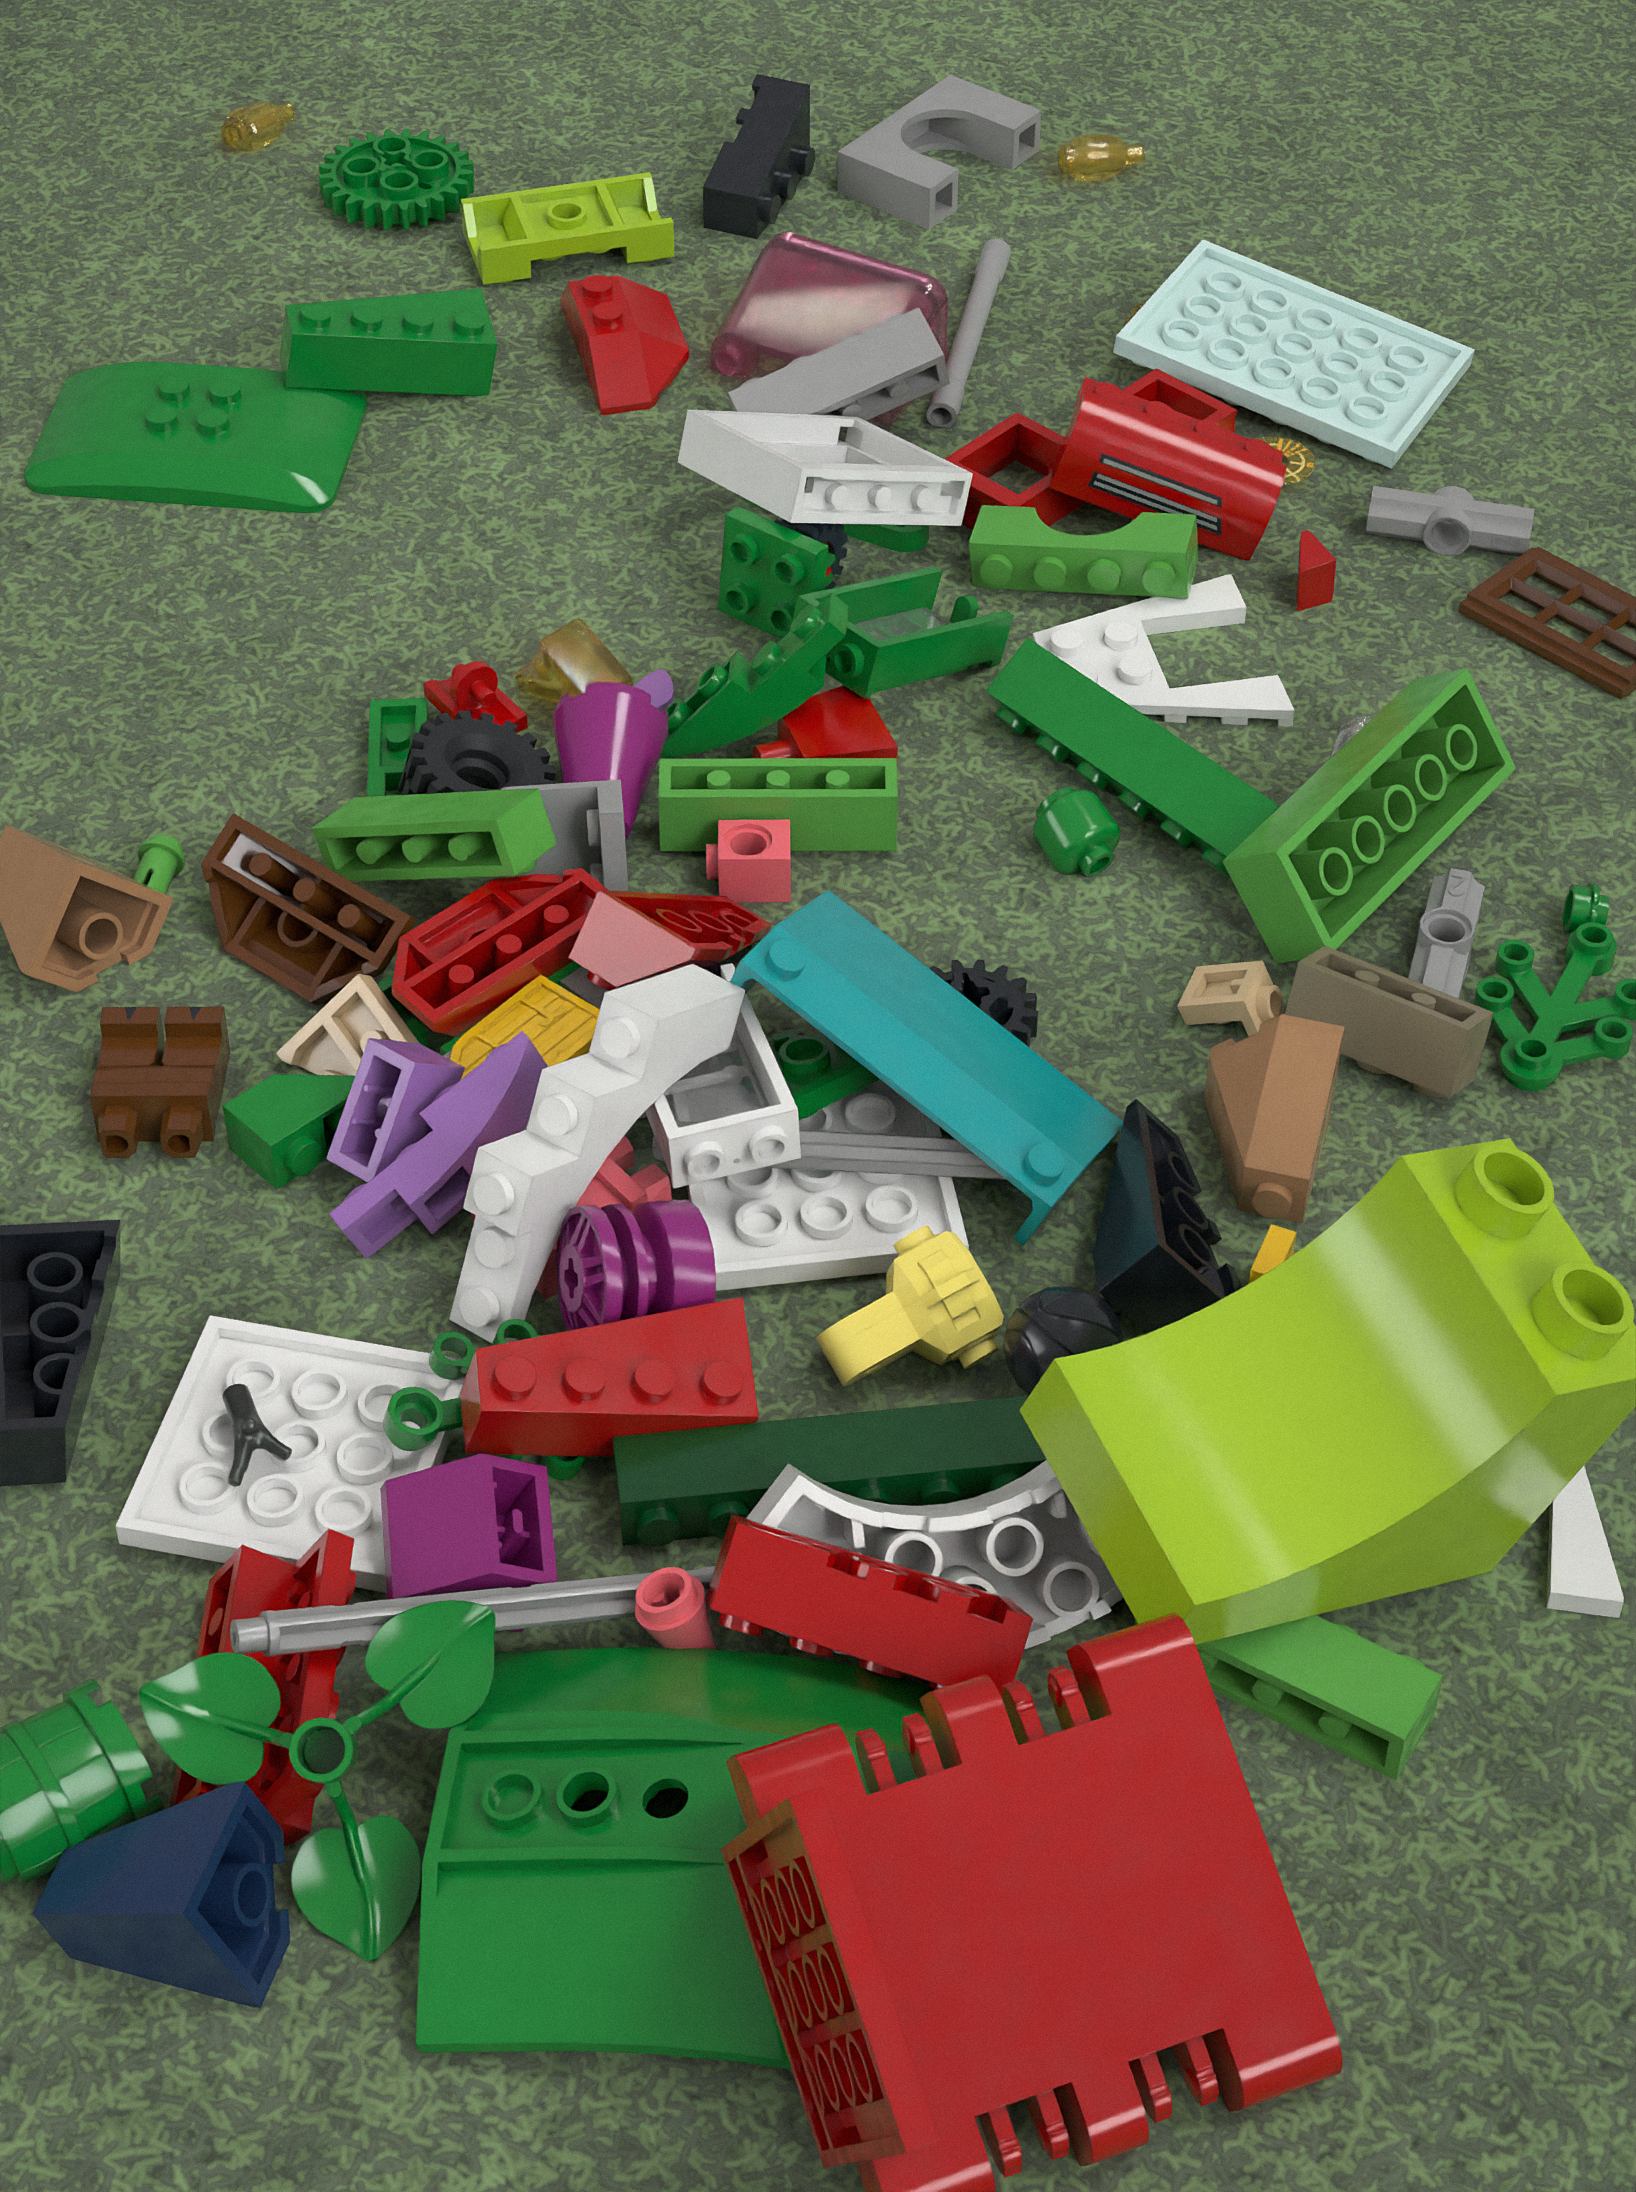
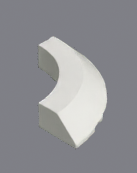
[746,1460,1124,1656]

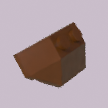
[201,813,416,1005]

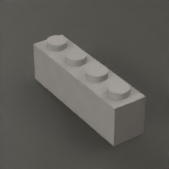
[728,307,950,433]

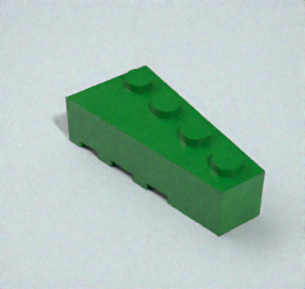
[279,288,498,396]

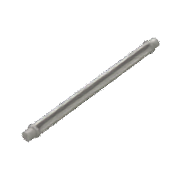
[230,1566,715,1657]

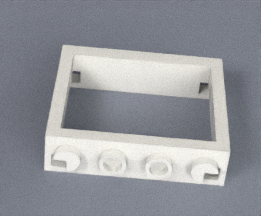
[678,410,973,526]

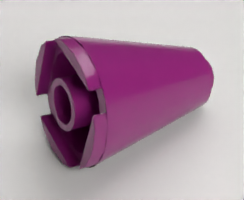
[552,682,668,841]

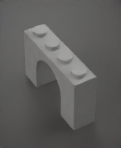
[836,75,1041,230]

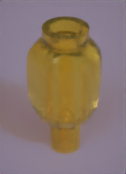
[221,101,295,152]
[1057,134,1145,182]

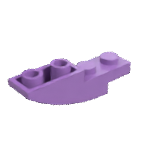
[329,1031,548,1258]

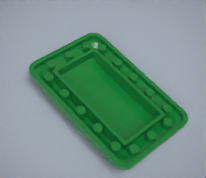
[24,361,367,513]

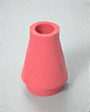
[635,1567,718,1650]

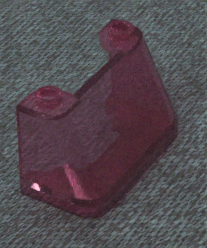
[711,232,948,427]

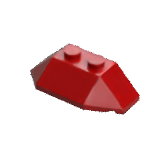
[560,275,689,416]
[392,868,608,1037]

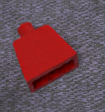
[753,685,898,758]

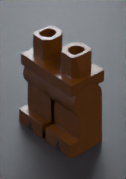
[90,1006,231,1158]

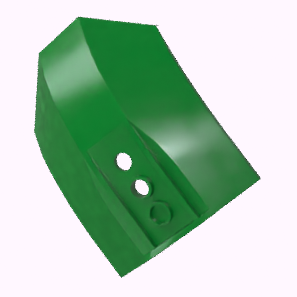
[416,1647,943,2069]

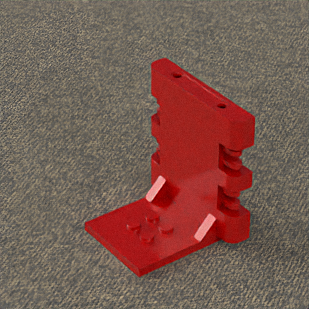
[721,1613,1343,2192]

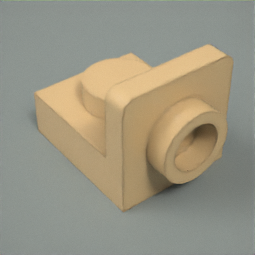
[1177,961,1284,1037]

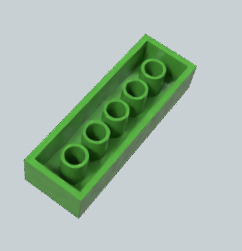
[1222,668,1516,963]

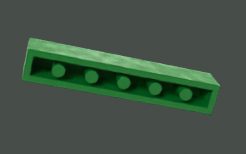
[985,638,1280,879]

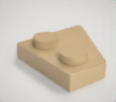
[276,974,420,1076]

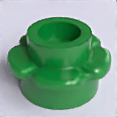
[1562,882,1609,933]

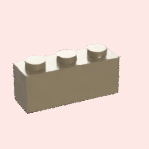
[1285,946,1494,1098]

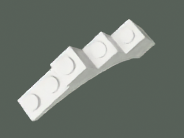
[449,964,745,1344]

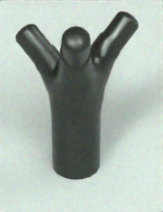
[222,1384,292,1487]

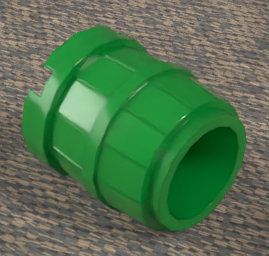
[0,1679,163,1885]

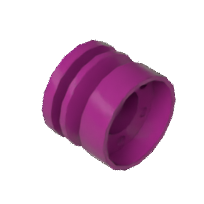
[555,1200,716,1331]

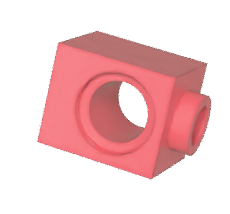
[706,819,791,903]

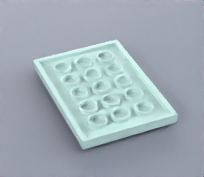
[1113,240,1475,469]

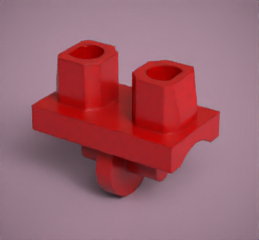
[423,661,528,733]

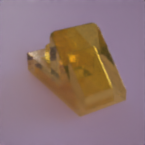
[514,618,634,702]

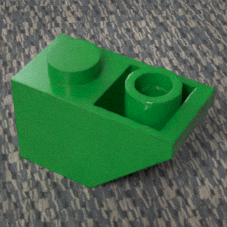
[222,1074,355,1189]

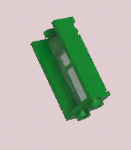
[789,566,1014,699]

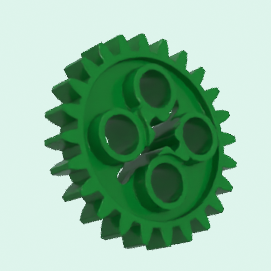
[318,129,475,231]

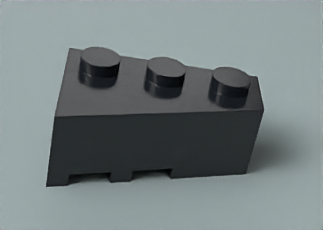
[703,74,815,239]

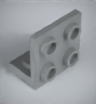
[501,780,629,892]

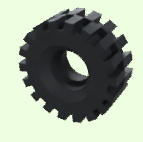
[398,711,556,795]

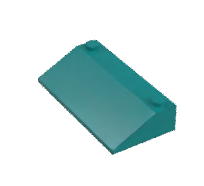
[730,890,1123,1246]

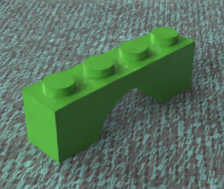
[969,505,1198,598]

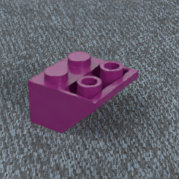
[380,1453,558,1632]

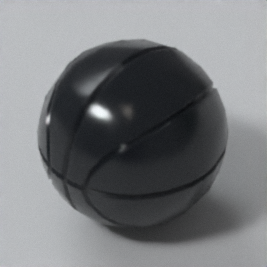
[1003,1286,1124,1395]

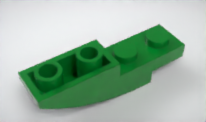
[661,593,849,758]

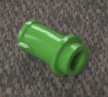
[133,834,185,894]

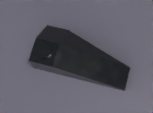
[1093,1099,1242,1331]

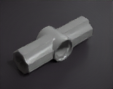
[1366,486,1535,556]
[1408,868,1485,999]

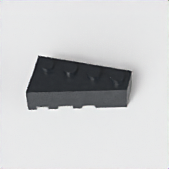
[0,1220,120,1487]

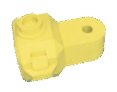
[816,1225,1004,1387]

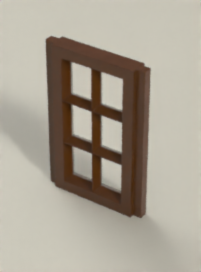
[1459,547,1636,699]

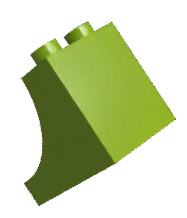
[1019,1138,1636,1645]

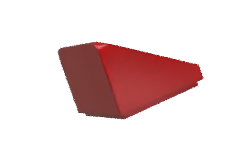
[1296,530,1336,611]

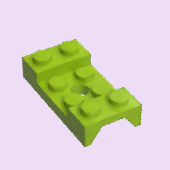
[461,172,674,285]

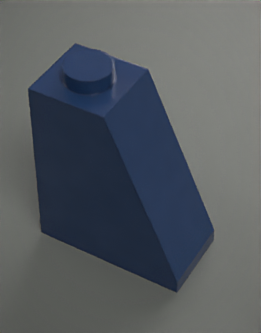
[32,1782,290,2008]

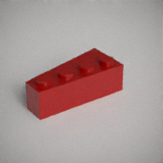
[460,1297,759,1456]
[706,1515,1033,1700]

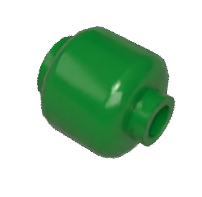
[1033,787,1121,877]

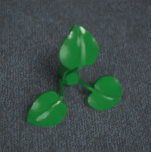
[139,1600,496,1961]

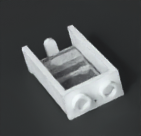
[645,963,801,1188]

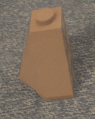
[0,824,174,992]
[1204,1014,1345,1223]

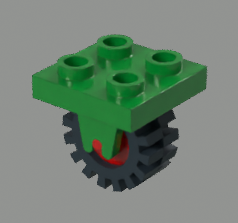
[718,506,848,639]

